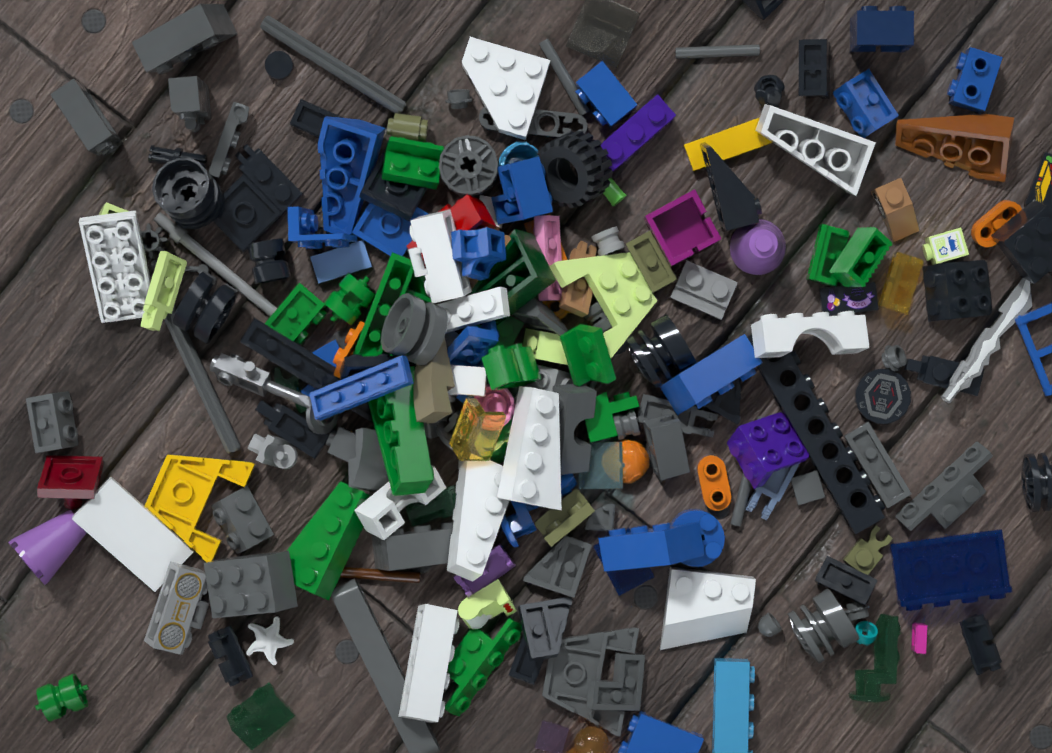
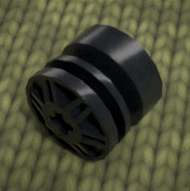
[152,158,224,229]
[626,314,697,388]
[1021,453,1052,512]

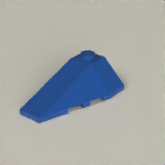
[318,116,386,235]

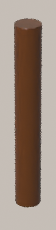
[340,567,420,583]

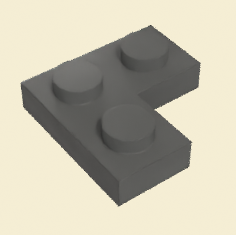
[586,653,645,711]

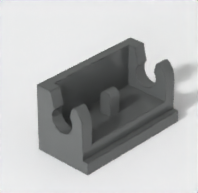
[643,415,690,480]

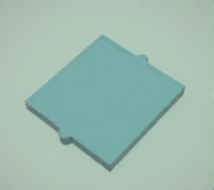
[579,442,625,489]

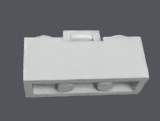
[408,209,472,303]

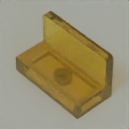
[449,398,506,461]

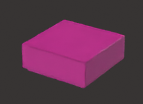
[911,622,927,654]

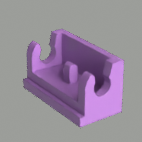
[454,543,516,597]

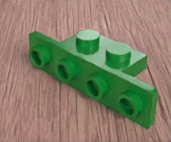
[445,618,523,716]

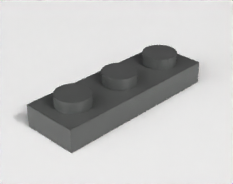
[843,422,912,508]

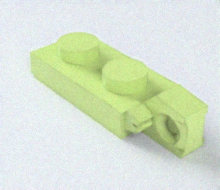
[141,251,187,331]

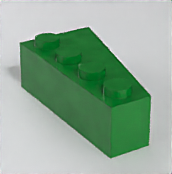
[287,481,371,600]

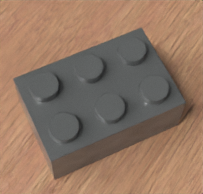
[204,551,298,618]

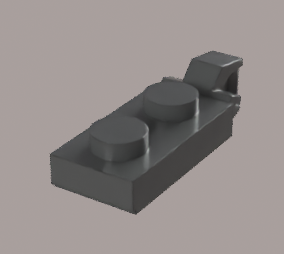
[208,102,249,179]

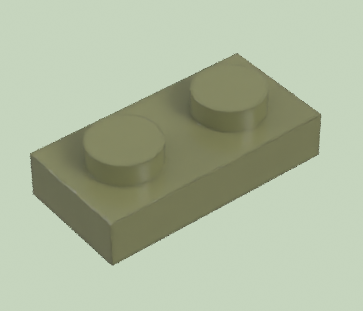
[625,231,677,293]

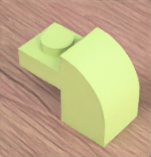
[523,329,568,365]

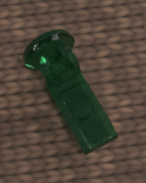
[848,614,901,703]

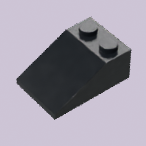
[700,142,762,231]

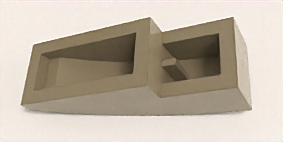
[413,337,455,423]

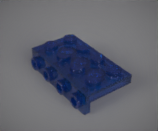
[889,529,1013,611]

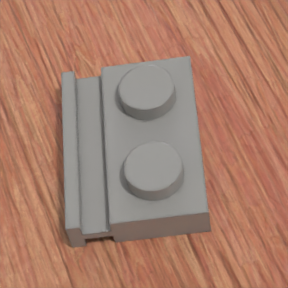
[670,260,738,320]

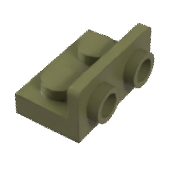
[535,489,595,547]

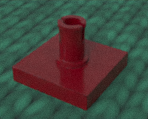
[37,455,104,509]

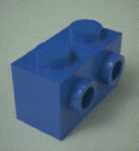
[947,47,1003,114]
[575,61,637,129]

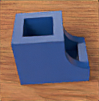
[451,227,506,281]

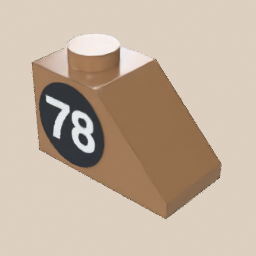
[871,178,919,242]

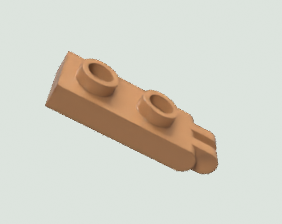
[559,241,597,317]

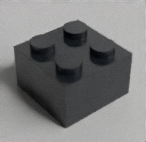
[991,200,1052,284]

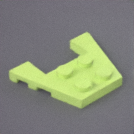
[550,252,657,358]

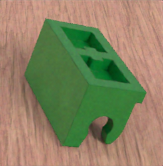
[806,224,850,287]

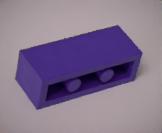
[601,94,676,172]

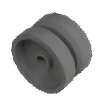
[381,293,448,366]

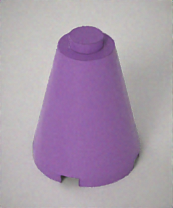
[730,219,786,275]
[8,510,87,585]

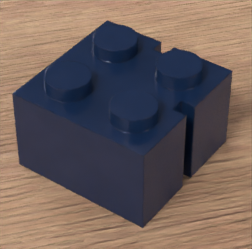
[850,6,914,52]

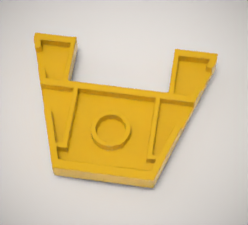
[145,454,255,562]

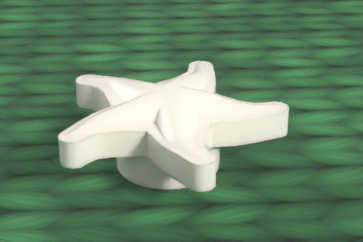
[246,616,294,665]

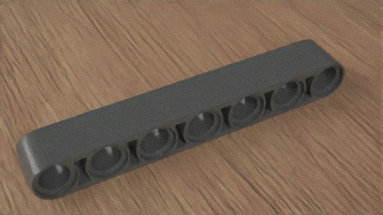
[331,578,441,753]

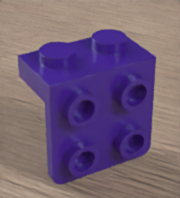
[727,412,809,489]

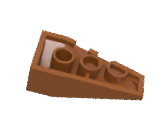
[895,114,1014,182]

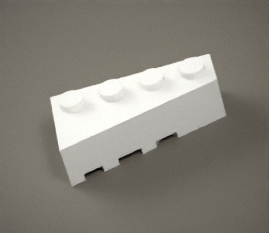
[755,104,876,196]
[497,386,562,510]
[447,451,509,582]

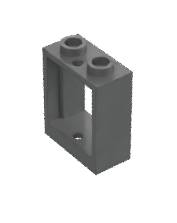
[50,79,121,156]

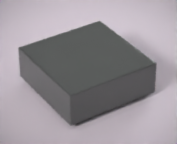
[790,470,825,505]

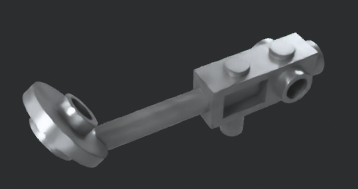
[210,353,338,434]

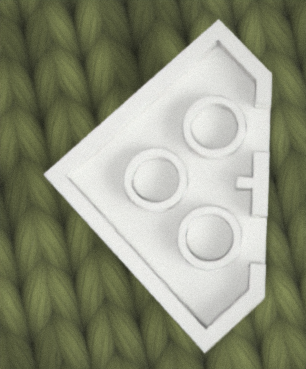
[462,37,550,140]

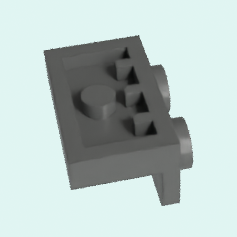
[26,391,79,453]

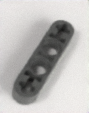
[479,107,587,138]

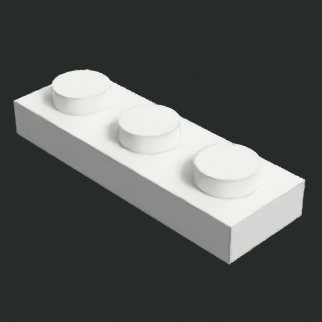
[436,287,510,333]

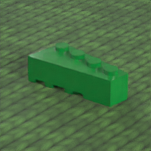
[368,366,434,496]

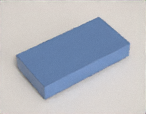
[310,240,372,284]

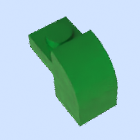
[585,392,639,442]

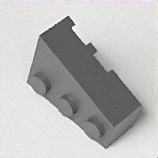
[132,4,237,75]
[372,522,453,571]

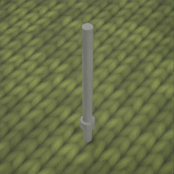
[153,212,277,317]

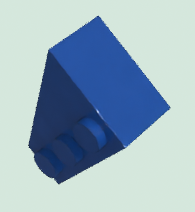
[660,334,763,415]
[598,522,704,572]

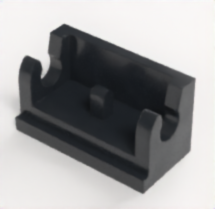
[798,39,830,99]

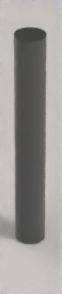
[539,39,590,116]
[675,44,760,59]

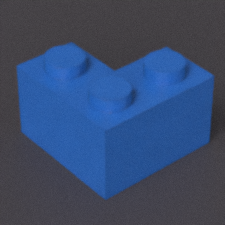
[491,157,553,225]

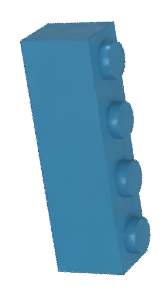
[712,658,755,753]

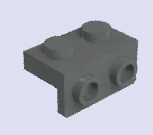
[211,486,274,554]

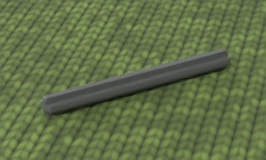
[260,16,406,114]
[164,304,241,454]

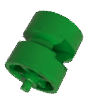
[324,272,375,326]
[35,673,89,722]

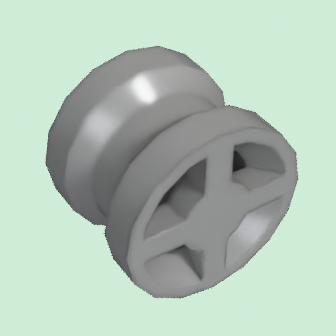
[591,226,625,256]

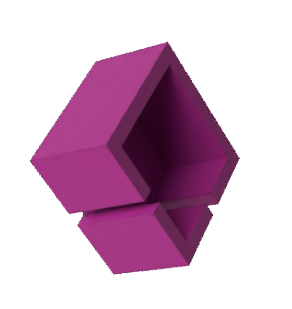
[644,189,721,267]

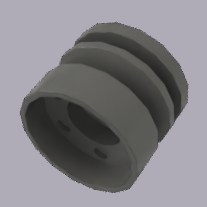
[439,135,499,197]
[787,588,860,664]

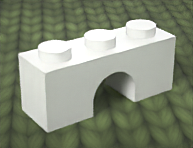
[354,465,446,540]

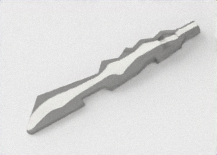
[941,278,1032,403]

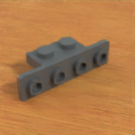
[895,442,993,531]

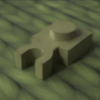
[843,525,893,575]

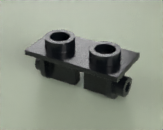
[959,614,1002,675]
[207,625,253,687]

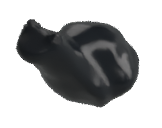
[754,75,785,110]

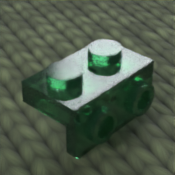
[226,682,295,750]

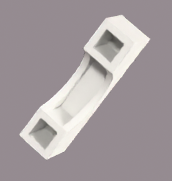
[751,311,869,358]

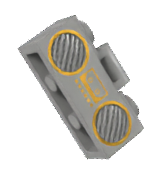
[144,561,210,655]

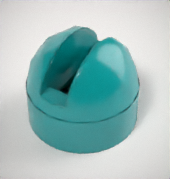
[855,621,878,646]

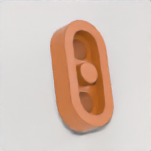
[971,200,1022,247]
[697,455,731,511]

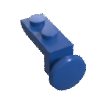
[501,473,577,548]

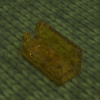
[878,252,924,315]

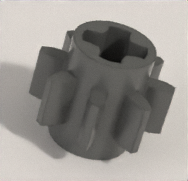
[140,223,169,259]

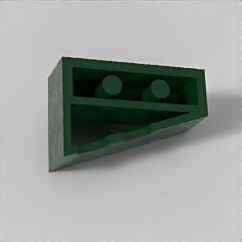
[468,229,556,326]

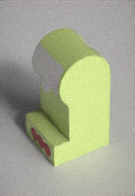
[458,579,517,629]

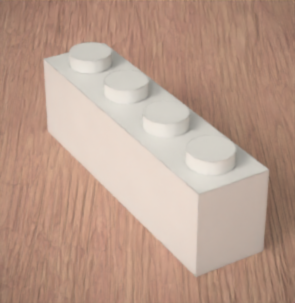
[399,604,459,723]

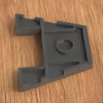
[542,627,639,736]

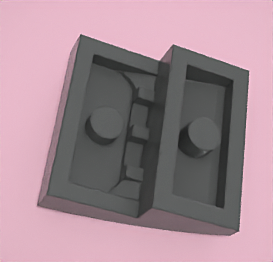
[348,428,389,492]

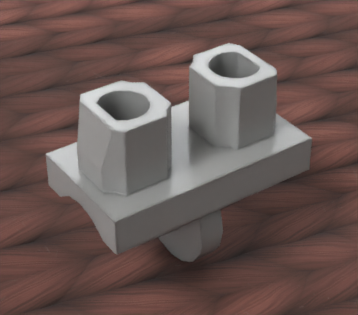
[248,434,298,469]

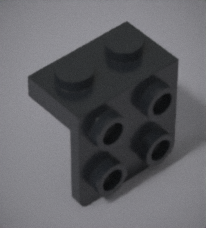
[922,260,992,322]

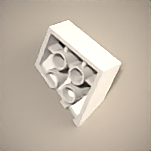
[660,567,756,650]

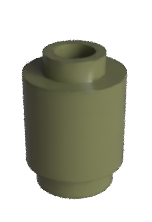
[387,113,428,142]

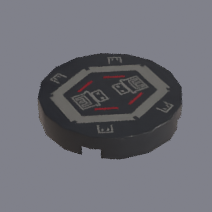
[854,369,911,424]

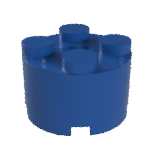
[670,509,725,567]

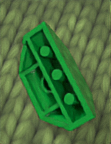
[353,252,432,356]

